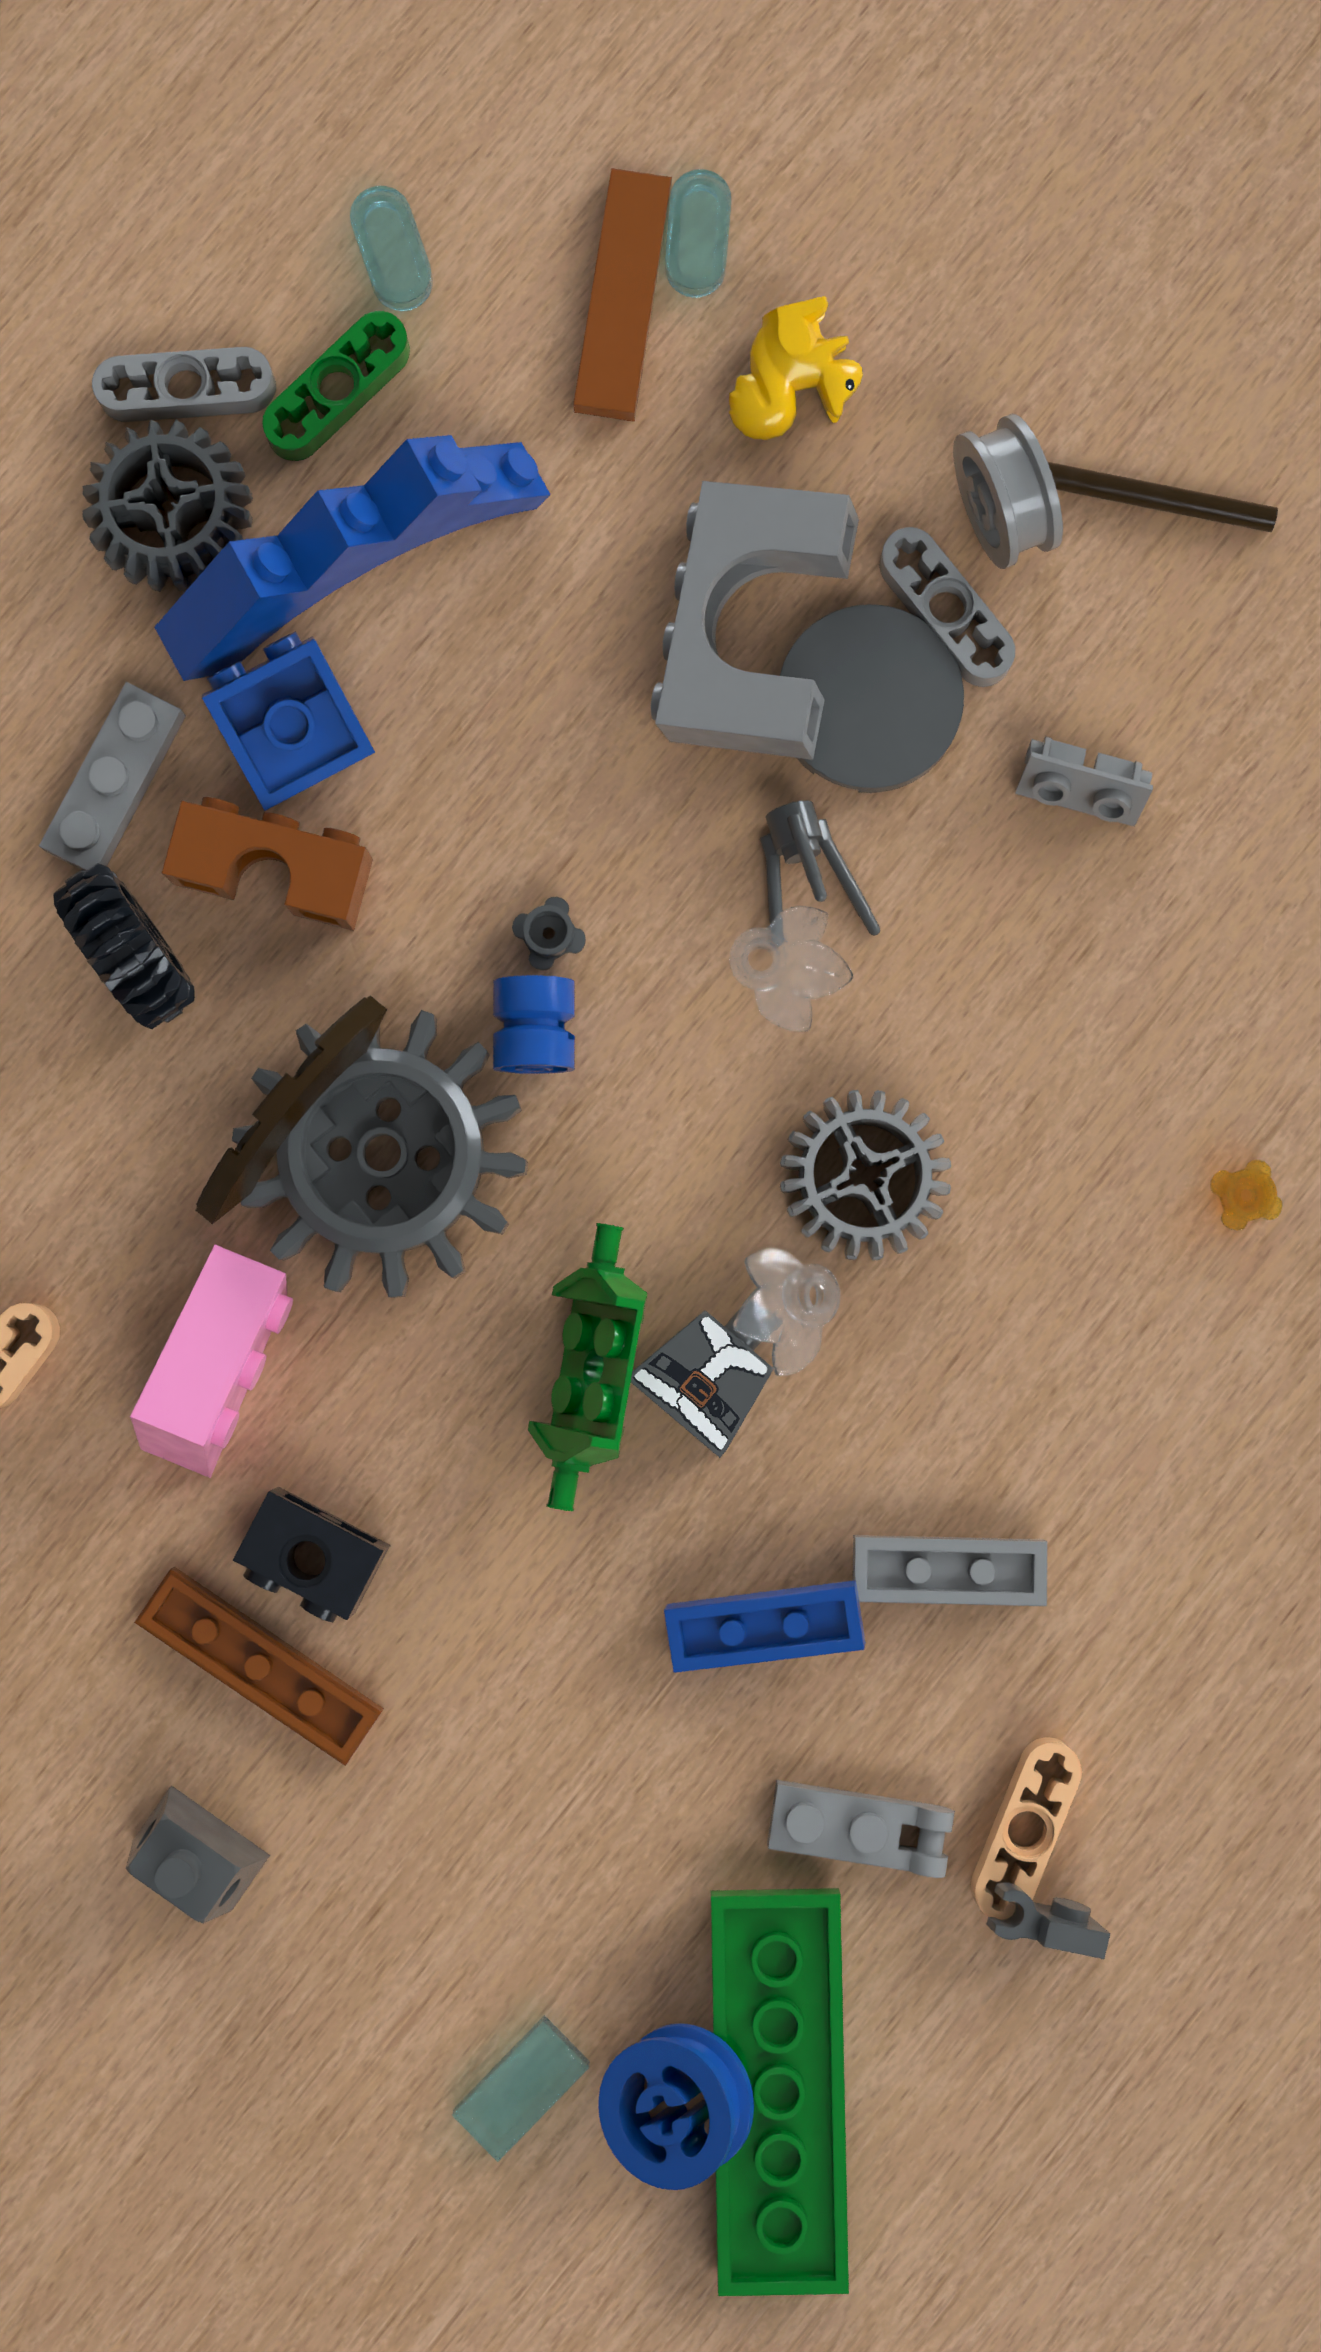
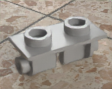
[1015,736,1154,827]

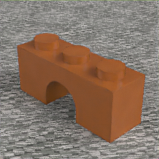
[162,797,373,931]

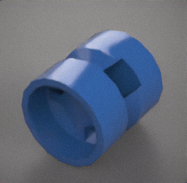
[493,975,575,1074]

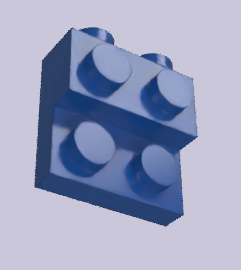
[202,631,375,811]

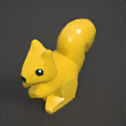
[729,296,863,440]

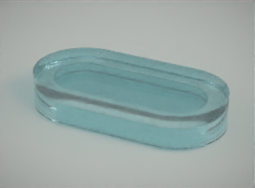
[665,169,731,297]
[350,186,433,311]

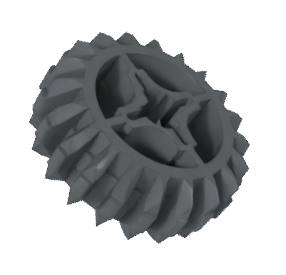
[82,419,253,592]

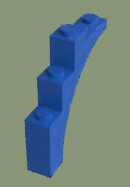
[154,435,551,681]

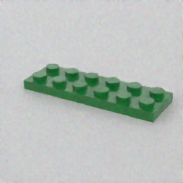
[710,1888,849,2296]

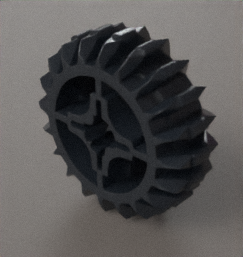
[53,863,195,1029]

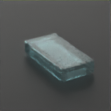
[452,2015,590,2162]

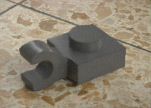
[986,1882,1110,1959]

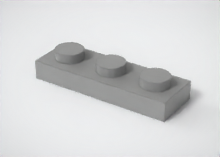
[39,682,186,871]
[852,1535,1047,1606]

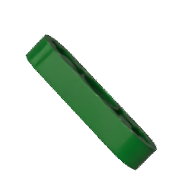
[262,311,410,461]

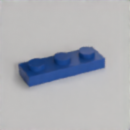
[664,1580,866,1673]

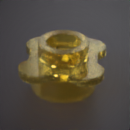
[1210,1160,1283,1231]

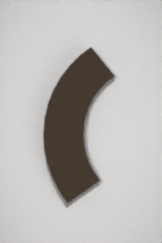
[195,996,387,1225]

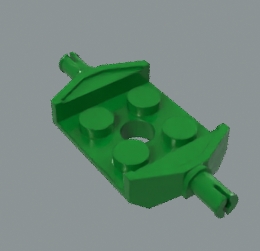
[528,1223,648,1511]

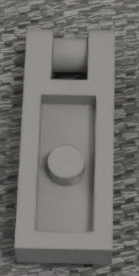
[767,1780,955,1878]

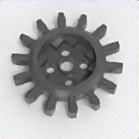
[232,1010,528,1298]

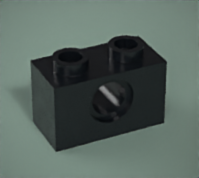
[233,1487,390,1623]

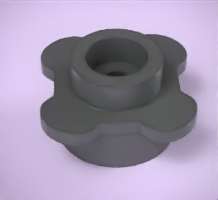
[512,897,586,970]

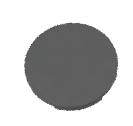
[780,604,964,793]

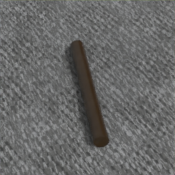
[1048,462,1278,532]

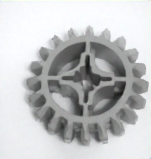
[780,1090,951,1261]

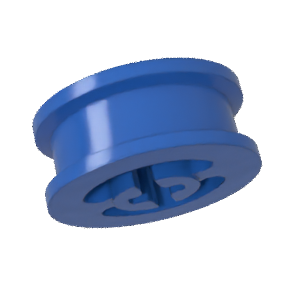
[598,2024,754,2190]

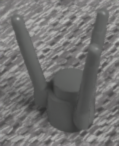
[760,800,880,948]

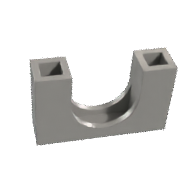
[651,481,859,760]

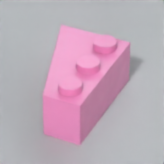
[130,1245,293,1478]

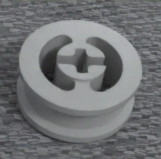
[953,414,1063,569]

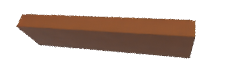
[573,168,672,422]
[134,1567,384,1766]

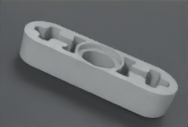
[92,347,276,422]
[879,527,1015,687]

